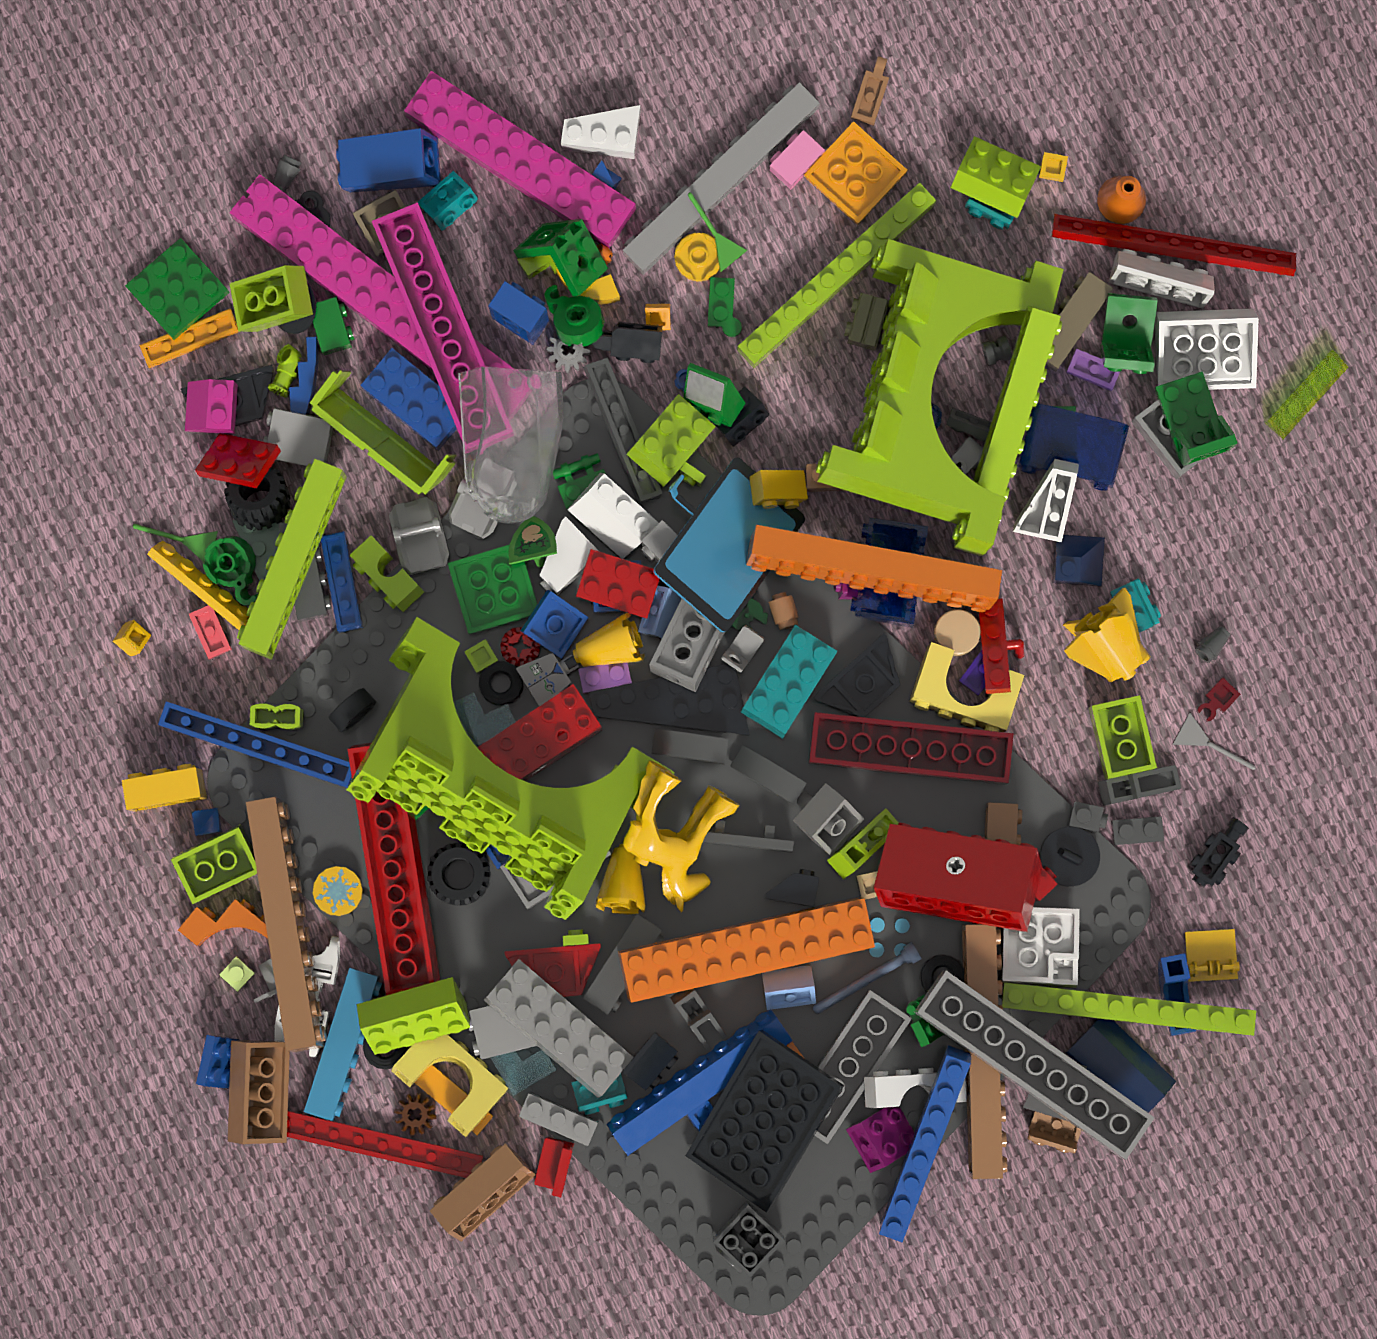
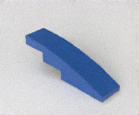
[289,337,318,415]

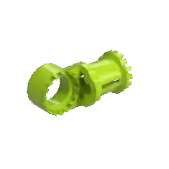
[268,344,302,398]

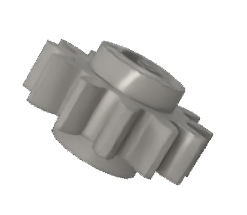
[547,337,590,373]

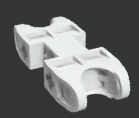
[275,936,340,1058]

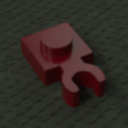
[1196,678,1241,722]

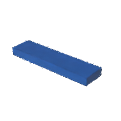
[321,531,363,633]

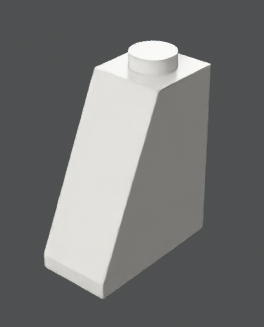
[540,517,598,595]

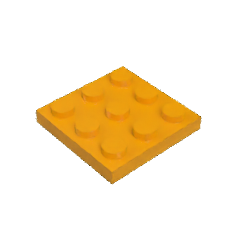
[804,121,908,225]

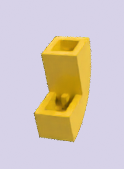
[556,269,620,304]

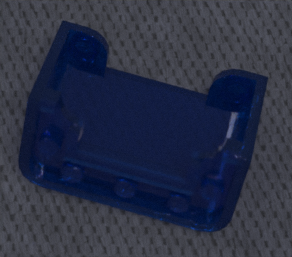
[1017,403,1129,491]
[850,517,929,628]

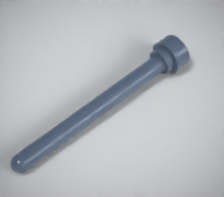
[813,942,922,1014]

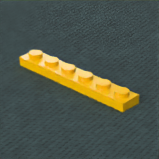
[147,541,249,630]

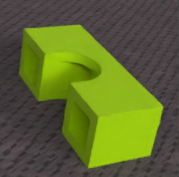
[350,535,424,612]

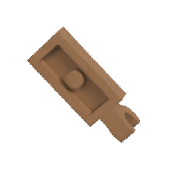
[851,56,889,126]

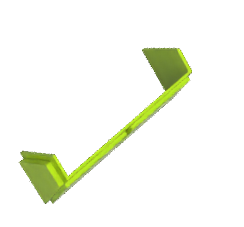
[310,370,457,495]

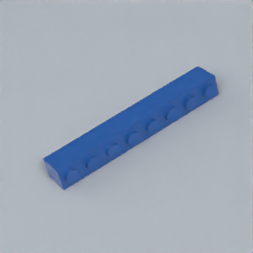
[158,701,352,788]
[607,1009,793,1156]
[879,1045,972,1243]

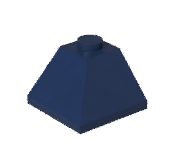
[1052,535,1105,587]

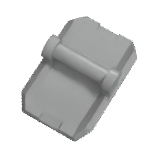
[448,457,517,539]
[389,497,449,575]

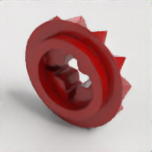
[500,627,540,666]

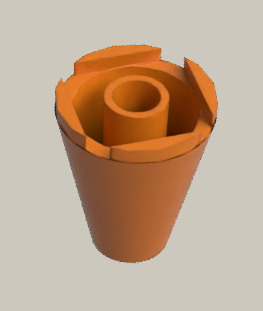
[1097,176,1146,224]

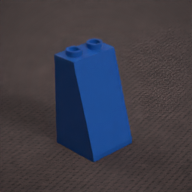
[336,128,441,193]

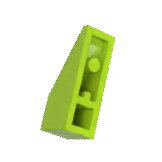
[827,808,899,879]

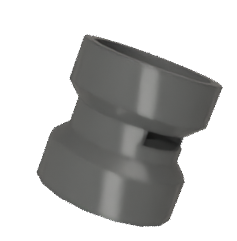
[981,336,1012,366]

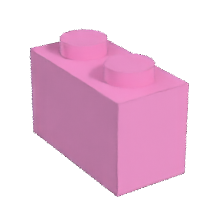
[769,130,825,190]

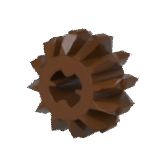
[394,1093,437,1135]

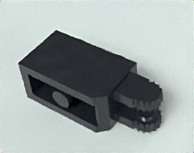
[592,322,663,363]

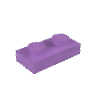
[1066,349,1120,391]
[578,663,632,694]

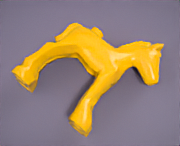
[623,760,740,912]

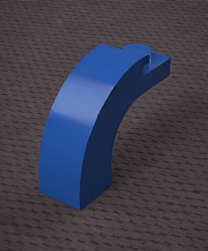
[1158,953,1196,1037]

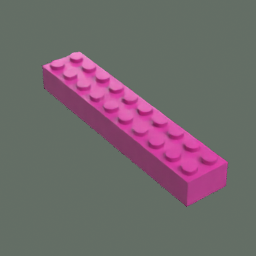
[404,71,636,248]
[372,202,513,454]

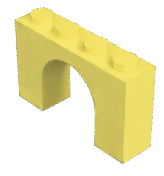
[909,642,1025,732]
[391,1034,508,1137]

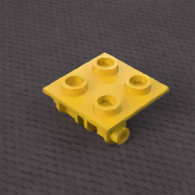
[1185,929,1240,982]

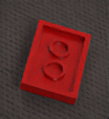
[195,433,281,488]
[576,549,659,619]

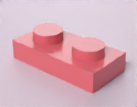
[189,605,232,660]

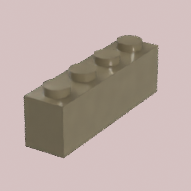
[1046,272,1114,372]

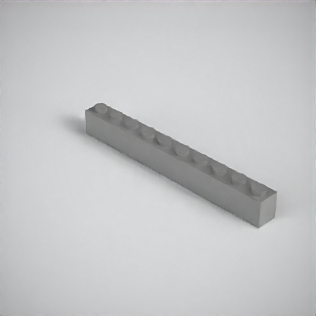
[623,82,820,275]

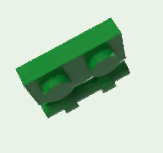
[551,453,606,510]
[907,995,944,1047]

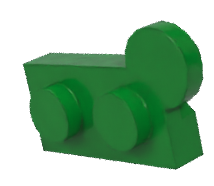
[708,277,742,337]

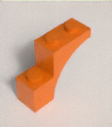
[178,899,268,946]

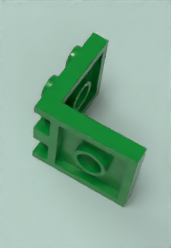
[513,219,608,296]
[1100,293,1158,374]

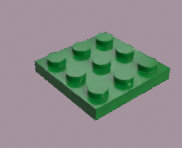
[125,238,230,340]
[448,545,537,635]

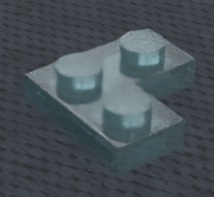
[454,692,516,747]
[490,1050,557,1096]

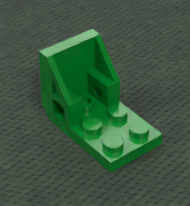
[1154,371,1238,466]

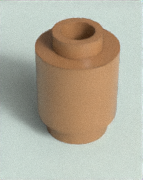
[768,592,799,630]

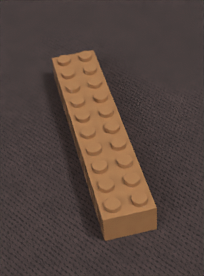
[246,797,327,1052]
[962,925,1007,1179]

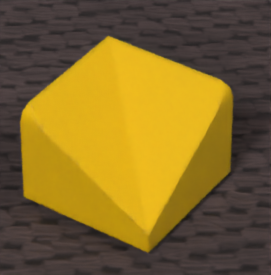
[113,619,151,656]

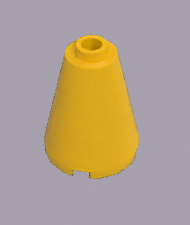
[573,613,645,667]
[596,844,646,915]

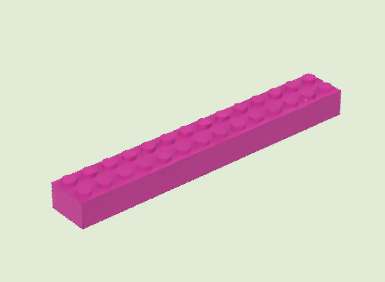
[229,174,534,420]

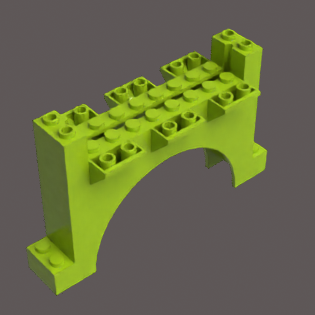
[816,239,1064,557]
[346,617,675,920]

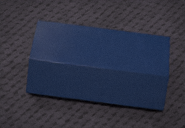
[1066,1018,1176,1113]

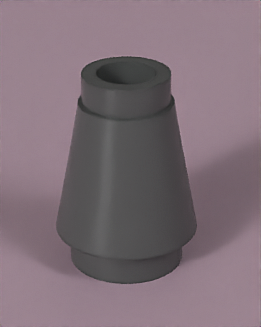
[273,155,301,193]
[1195,626,1230,663]

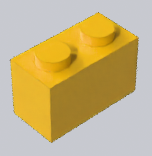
[749,470,808,509]

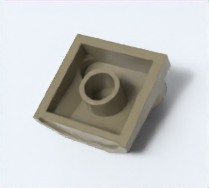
[353,189,405,257]

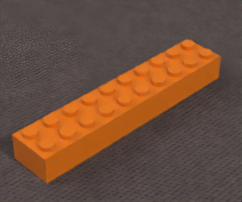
[746,525,1002,612]
[618,897,875,1003]

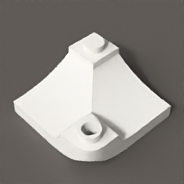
[1002,907,1079,988]

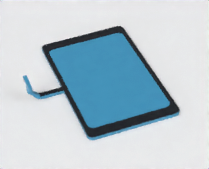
[654,457,805,632]

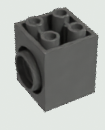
[713,1201,785,1277]

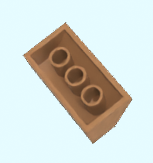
[227,1040,290,1144]
[430,1144,536,1242]

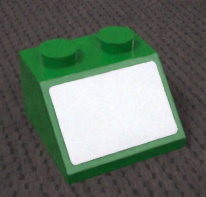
[683,363,745,427]

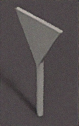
[1173,713,1256,770]

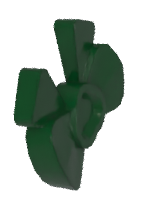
[732,599,768,631]

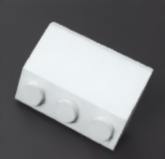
[567,473,659,559]

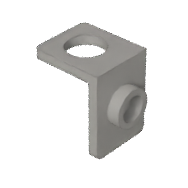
[721,625,764,672]
[254,959,277,1003]

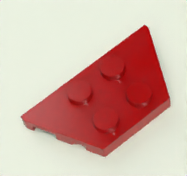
[505,943,601,997]

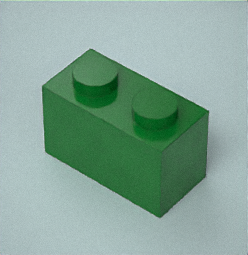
[313,297,355,356]

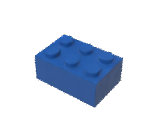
[488,281,549,345]

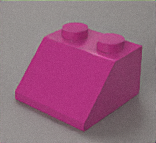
[185,379,238,434]

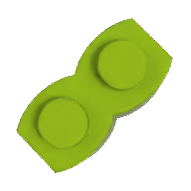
[250,703,303,730]

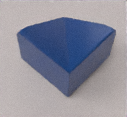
[592,160,622,190]
[192,808,222,836]

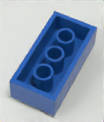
[360,348,457,451]

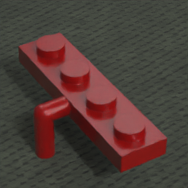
[979,598,1025,694]

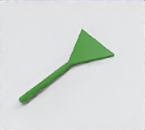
[688,192,747,272]
[133,524,218,563]

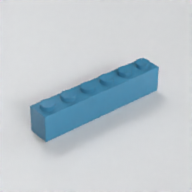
[304,968,382,1121]

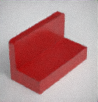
[534,1137,574,1198]

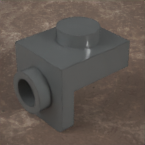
[1069,801,1108,833]

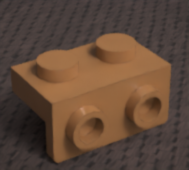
[1027,1111,1081,1153]

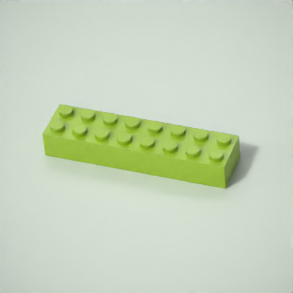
[237,459,347,660]

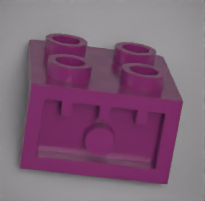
[846,1106,914,1173]

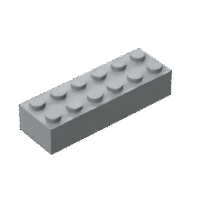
[484,959,634,1098]
[815,990,912,1144]

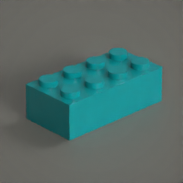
[741,625,837,738]

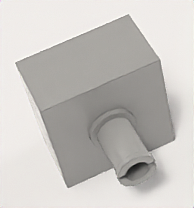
[793,783,864,856]

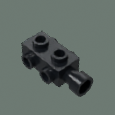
[1189,817,1249,888]

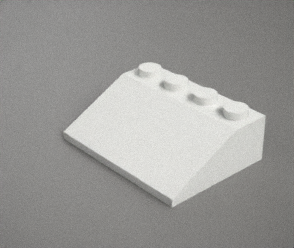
[1108,249,1215,309]
[1155,309,1258,390]

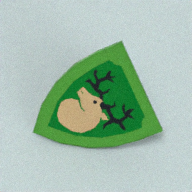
[509,515,557,567]

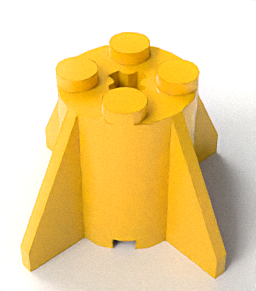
[1063,588,1151,682]

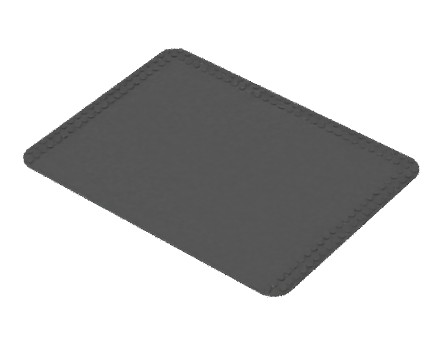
[207,379,1151,1316]

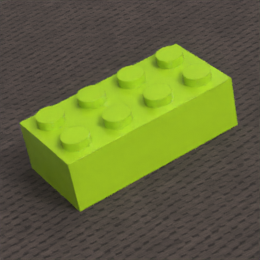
[356,977,471,1055]

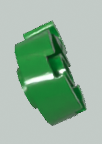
[544,285,604,347]
[203,536,259,605]

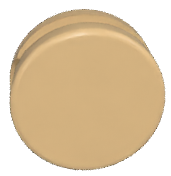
[934,609,981,656]

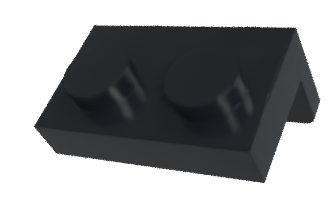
[710,387,769,447]

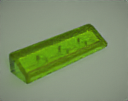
[1265,349,1348,439]

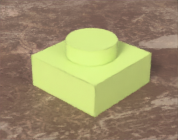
[219,956,255,992]

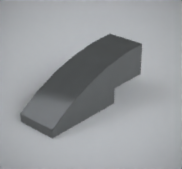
[651,729,729,765]
[730,745,807,805]
[1098,765,1181,806]
[670,989,729,1053]

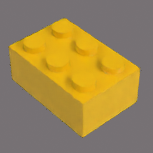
[122,764,207,812]

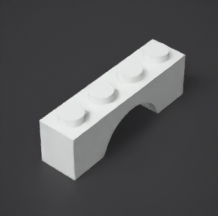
[864,1068,967,1108]

